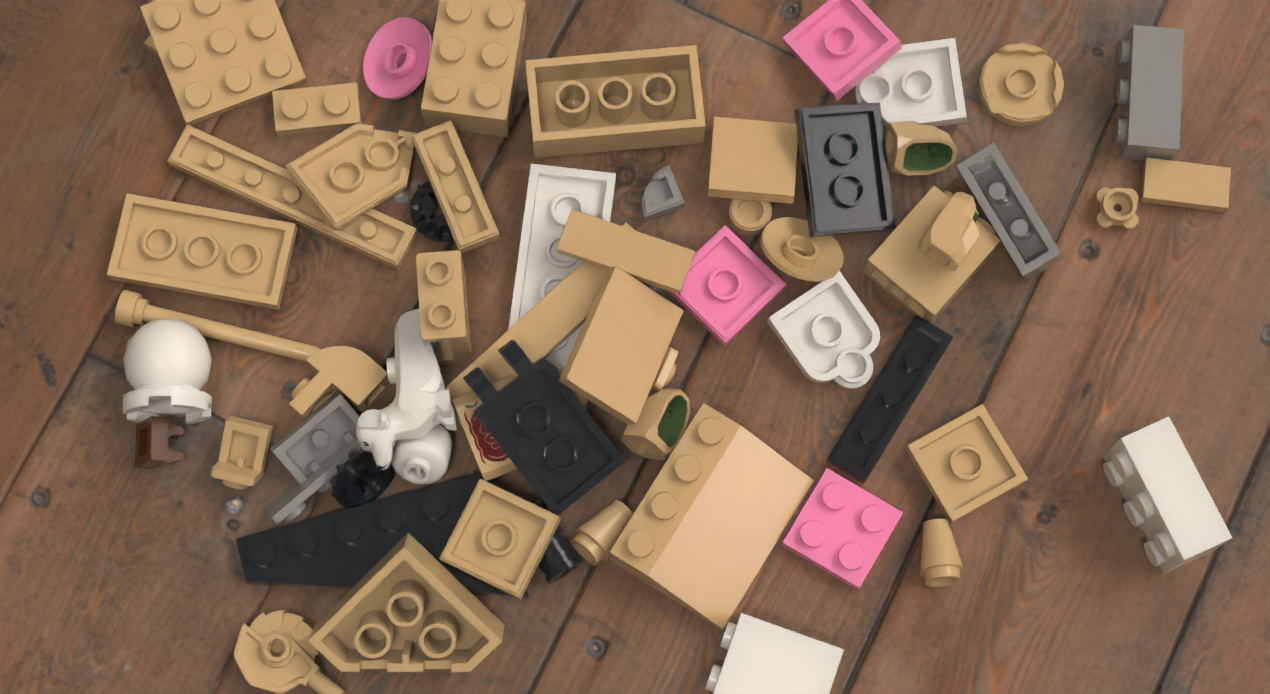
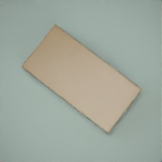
[1140,157,1231,213]

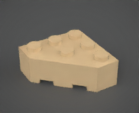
[308,533,505,672]

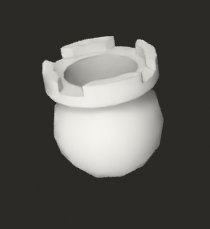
[123,319,212,425]

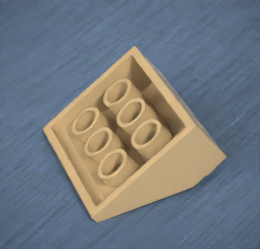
[609,403,814,631]

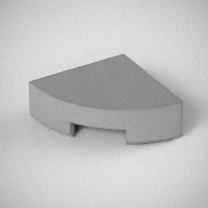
[642,165,685,222]

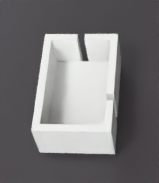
[1103,416,1232,574]

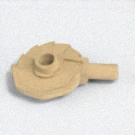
[234,610,345,694]

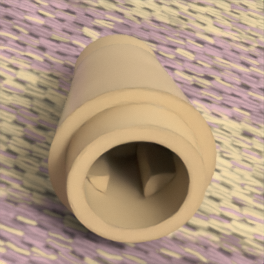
[570,500,633,566]
[920,519,964,588]

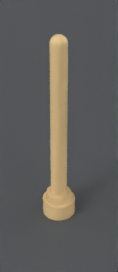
[115,290,321,362]

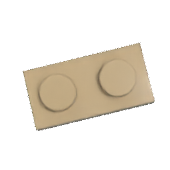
[272,82,362,137]

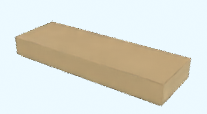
[411,120,500,254]
[556,209,695,295]

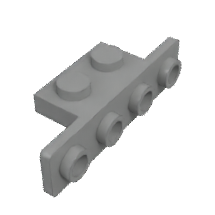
[264,392,393,524]

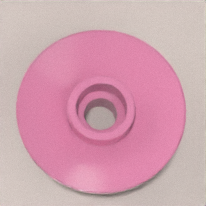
[363,17,432,100]

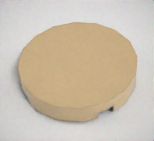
[978,43,1064,127]

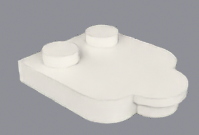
[855,38,967,127]
[766,271,880,389]

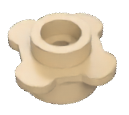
[1096,187,1139,230]

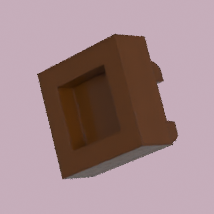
[135,416,185,469]

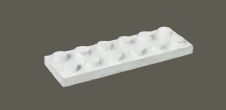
[508,163,616,411]

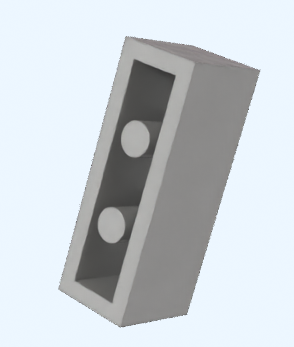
[1113,25,1184,161]
[956,143,1065,280]

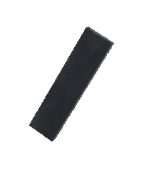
[826,315,953,484]

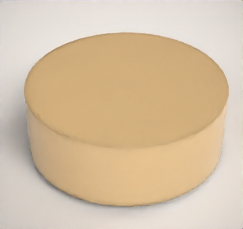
[729,199,772,236]

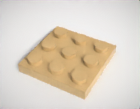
[140,0,307,125]

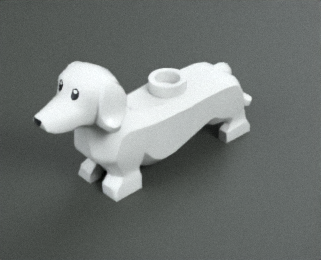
[356,309,456,470]

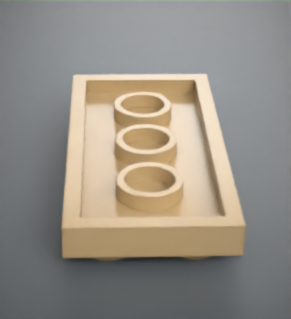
[107,193,298,310]

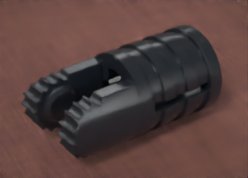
[531,497,582,584]

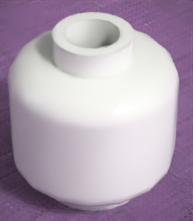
[391,424,452,485]

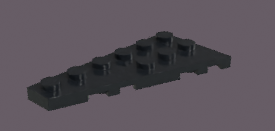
[236,473,529,598]

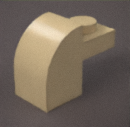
[289,346,390,421]

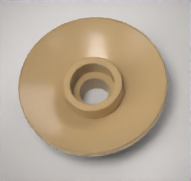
[761,217,844,282]

